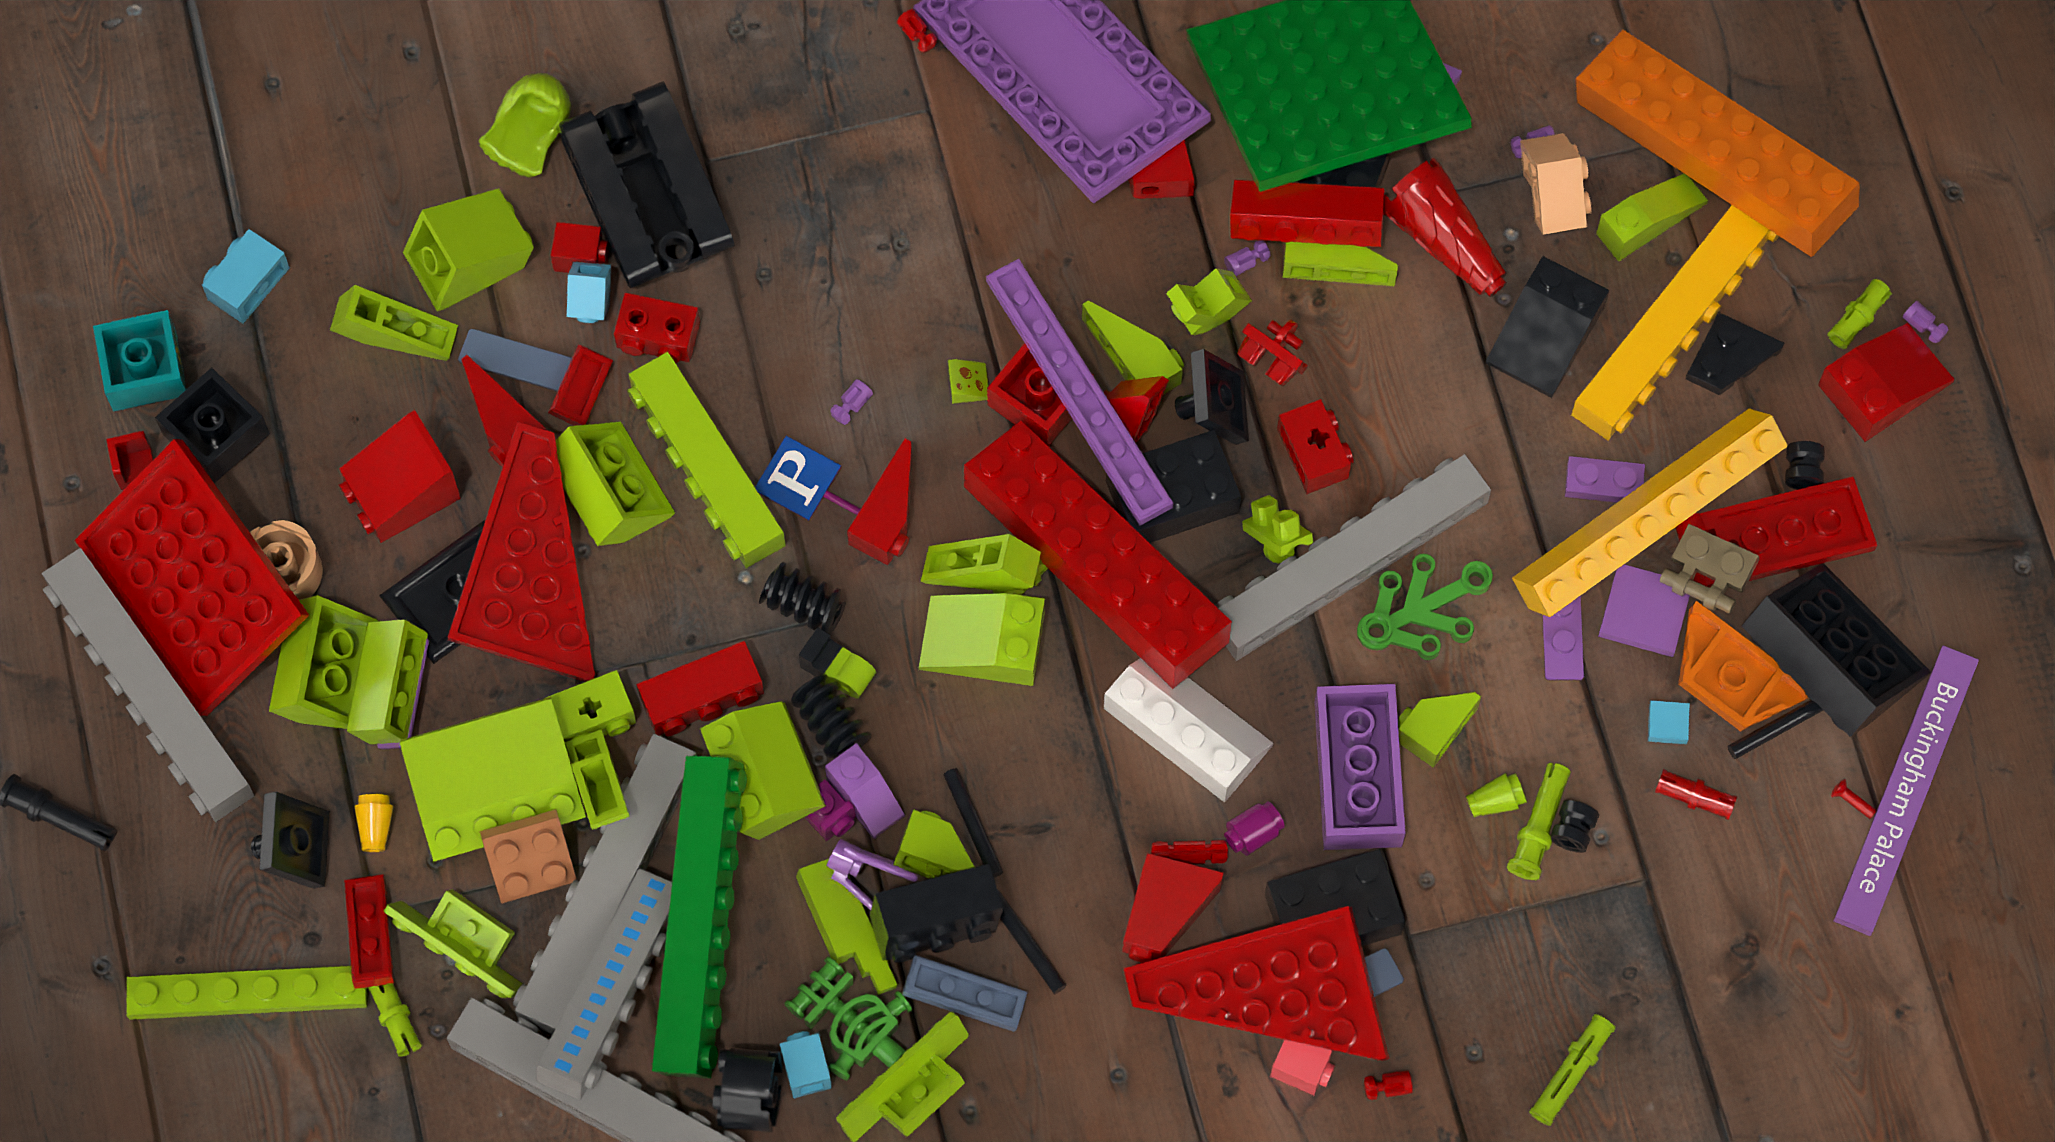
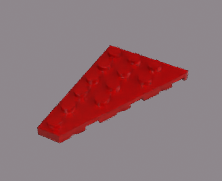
[448,421,595,682]

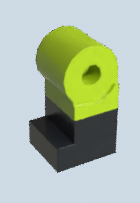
[799,627,877,699]

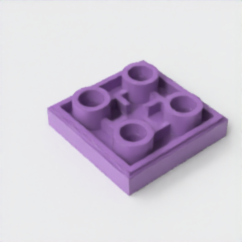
[1598,564,1690,657]

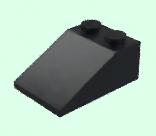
[1486,256,1610,398]

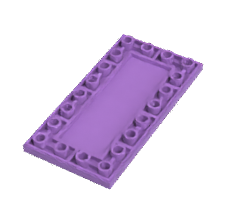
[913,0,1211,204]

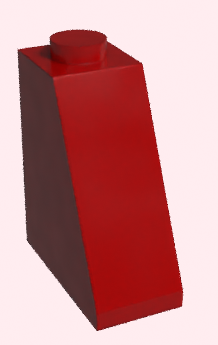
[1122,853,1223,963]

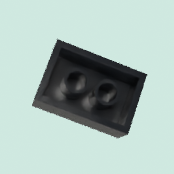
[1106,430,1241,543]
[1265,849,1405,946]
[869,864,1003,963]

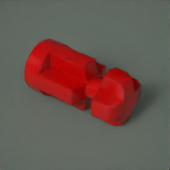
[897,9,937,53]
[1364,1070,1413,1100]

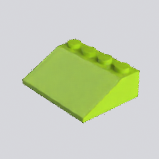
[399,697,586,862]

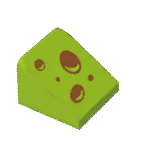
[948,359,988,404]

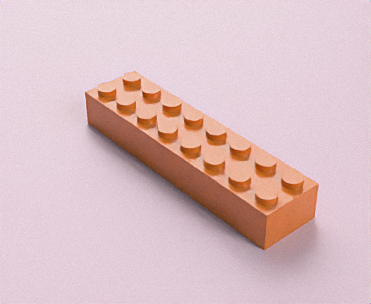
[1576,30,1860,257]

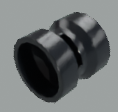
[1785,441,1825,490]
[1550,800,1599,853]

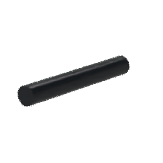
[1727,700,1824,759]
[943,768,1003,878]
[998,891,1067,994]

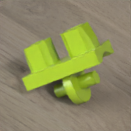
[1242,495,1313,564]

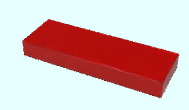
[344,874,394,989]

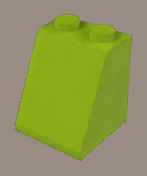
[403,188,534,312]

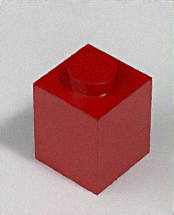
[551,222,609,273]

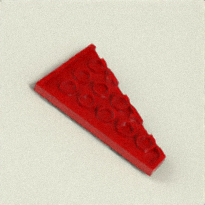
[1123,906,1390,1061]

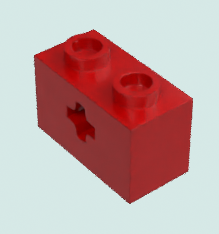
[1277,399,1354,494]

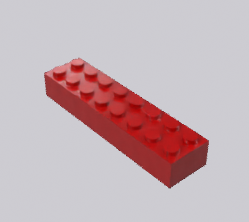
[964,421,1232,689]

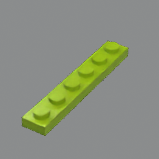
[126,966,367,1020]

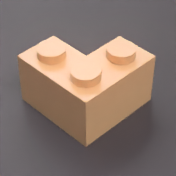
[1520,133,1591,235]

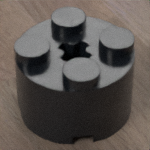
[713,1048,782,1132]

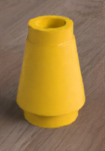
[354,794,394,852]

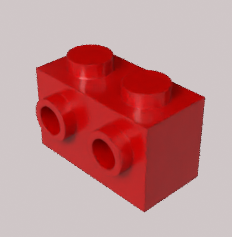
[614,293,700,363]

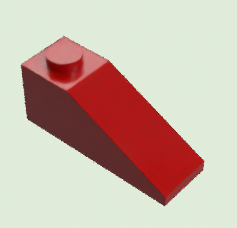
[461,355,546,467]
[847,438,912,566]

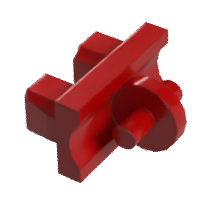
[1237,319,1308,387]

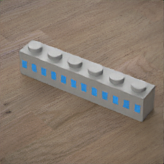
[537,869,672,1100]

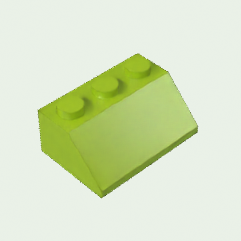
[556,422,675,546]
[269,595,378,729]
[700,701,826,840]

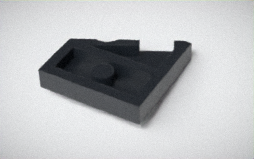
[1685,312,1785,395]

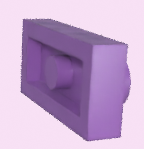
[1565,456,1645,502]

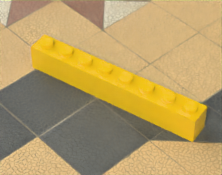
[1571,205,1779,441]
[1512,408,1788,617]

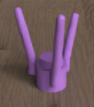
[826,839,918,910]

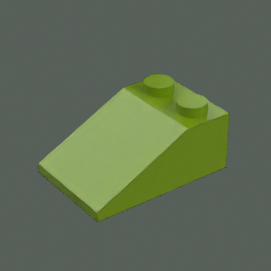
[919,593,1045,686]

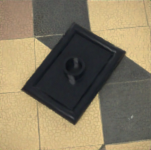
[379,520,485,664]

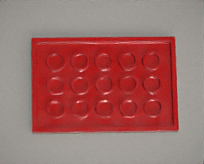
[75,439,309,716]

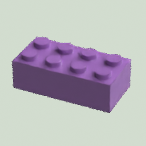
[1314,684,1405,850]

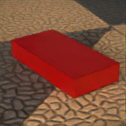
[548,345,613,426]

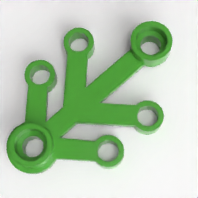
[1357,554,1493,660]

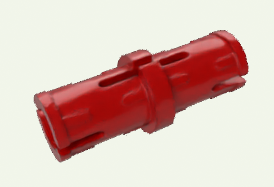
[1655,769,1737,820]

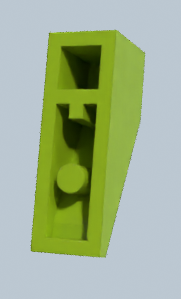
[1596,174,1708,262]
[1283,242,1398,286]
[330,285,458,361]
[1082,300,1184,395]
[921,534,1041,591]

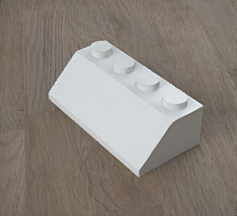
[1104,658,1273,803]

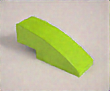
[565,729,630,830]

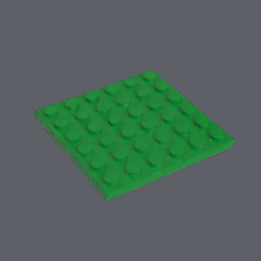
[1186,0,1472,192]

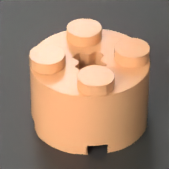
[250,520,323,600]

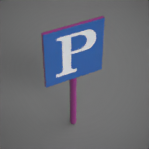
[755,436,861,521]

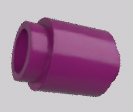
[1224,801,1285,856]

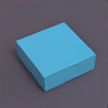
[1648,701,1690,744]

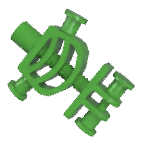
[784,956,912,1080]

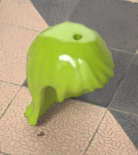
[479,73,571,177]

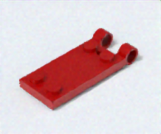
[1675,476,1878,588]

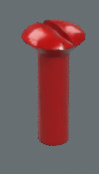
[1831,779,1877,819]

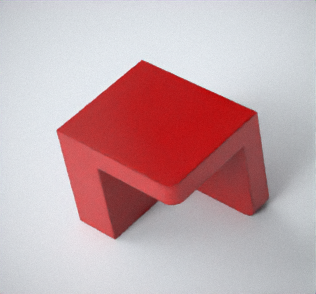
[106,431,154,490]

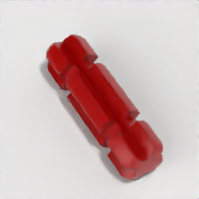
[1151,840,1228,864]

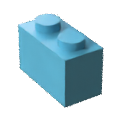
[202,229,290,324]

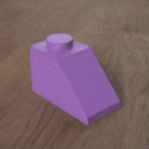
[825,743,905,839]

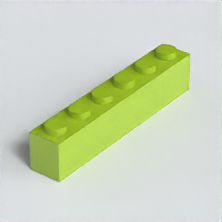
[627,352,785,568]

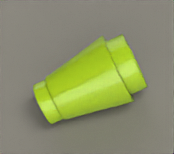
[1466,773,1527,818]

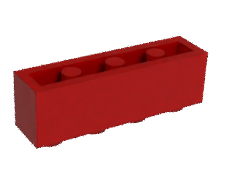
[1230,180,1385,247]

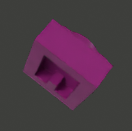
[804,779,856,842]

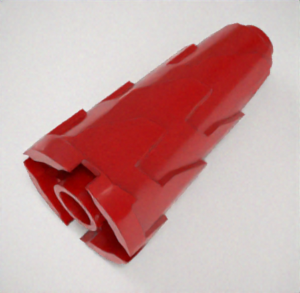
[1384,158,1507,297]

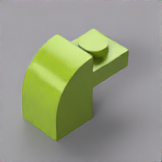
[1166,268,1252,335]

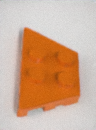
[1678,601,1809,732]

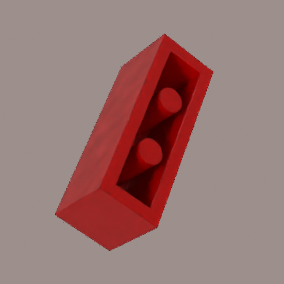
[636,641,764,736]

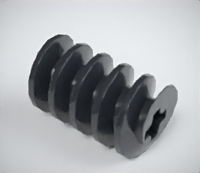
[759,562,846,635]
[791,674,871,760]

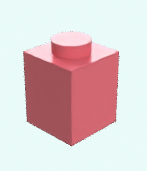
[1270,1040,1335,1096]

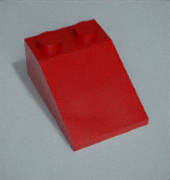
[1818,323,1955,442]

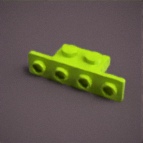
[384,889,523,998]
[836,1011,969,1142]

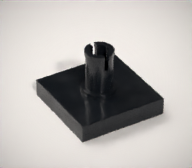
[1175,349,1248,445]
[251,791,330,889]

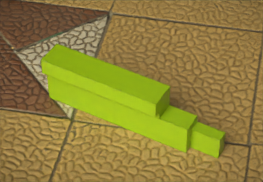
[796,859,897,995]

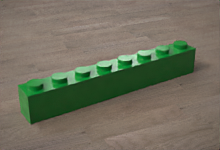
[652,756,747,1079]

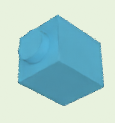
[567,262,611,323]
[780,1032,832,1098]

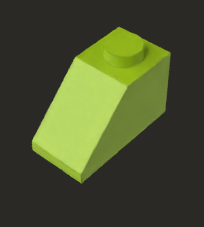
[1398,692,1481,768]
[893,810,974,879]

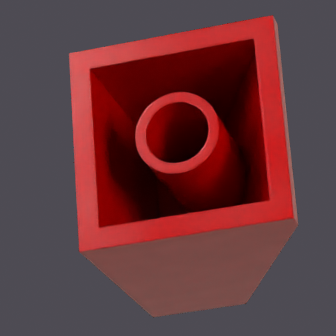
[338,410,461,543]

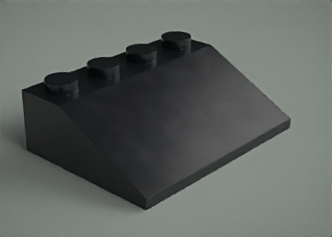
[1742,563,1931,737]

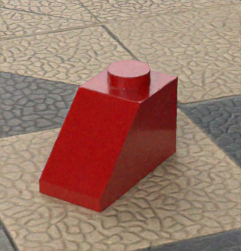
[1103,376,1169,443]

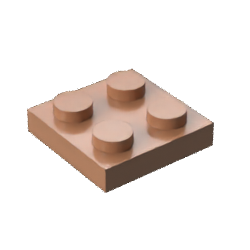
[480,810,577,904]

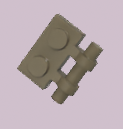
[1660,524,1759,614]

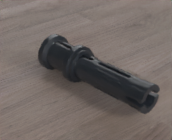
[0,774,116,851]

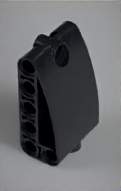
[559,81,735,288]

